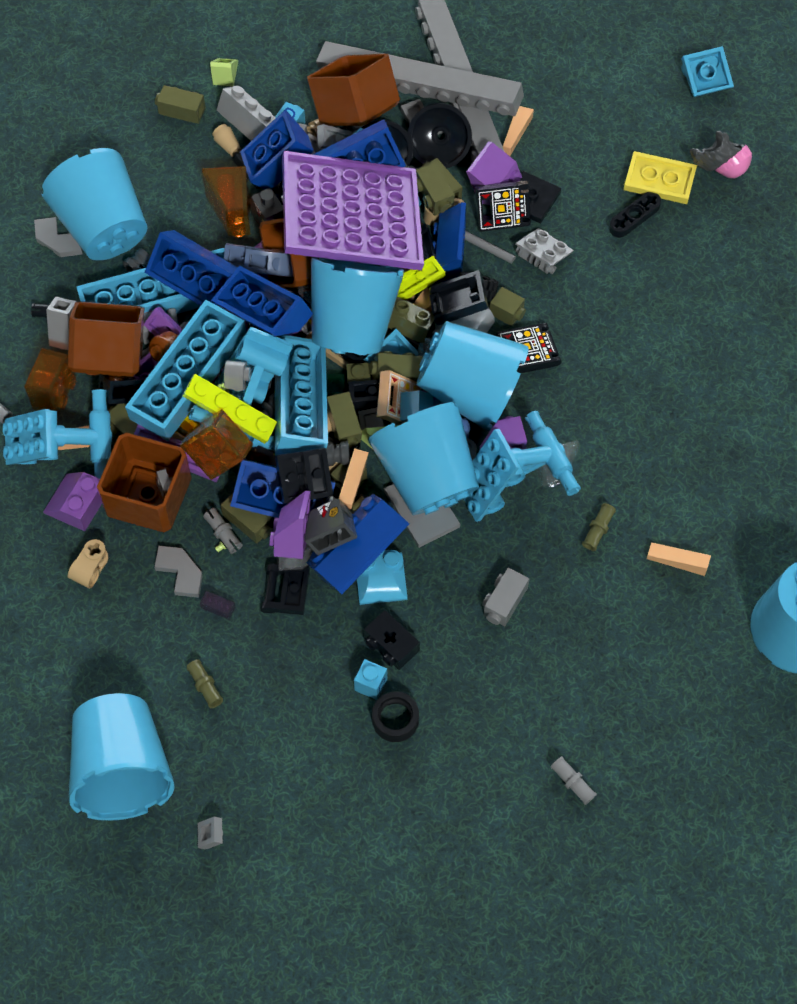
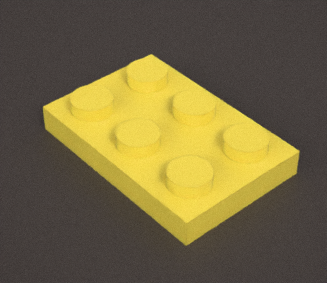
[624,151,697,204]

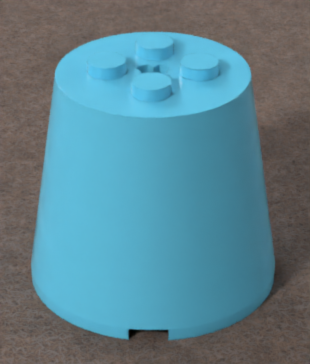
[42,148,147,260]
[311,257,404,355]
[416,321,529,431]
[368,402,479,515]
[750,562,797,673]
[69,693,174,820]

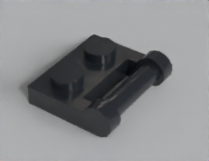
[261,564,310,615]

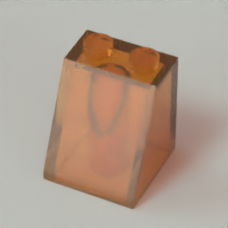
[202,166,251,237]

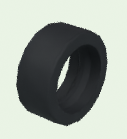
[372,692,419,742]

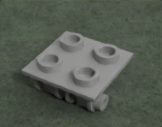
[515,228,574,274]

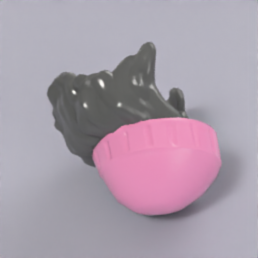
[689,131,752,178]

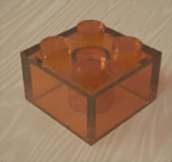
[24,348,76,415]
[180,409,253,480]

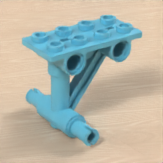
[189,327,293,452]
[2,389,112,479]
[464,411,581,522]

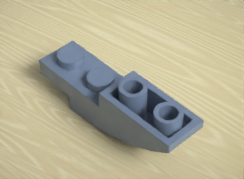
[224,243,294,277]

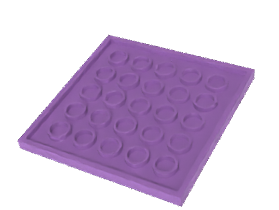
[282,151,424,271]

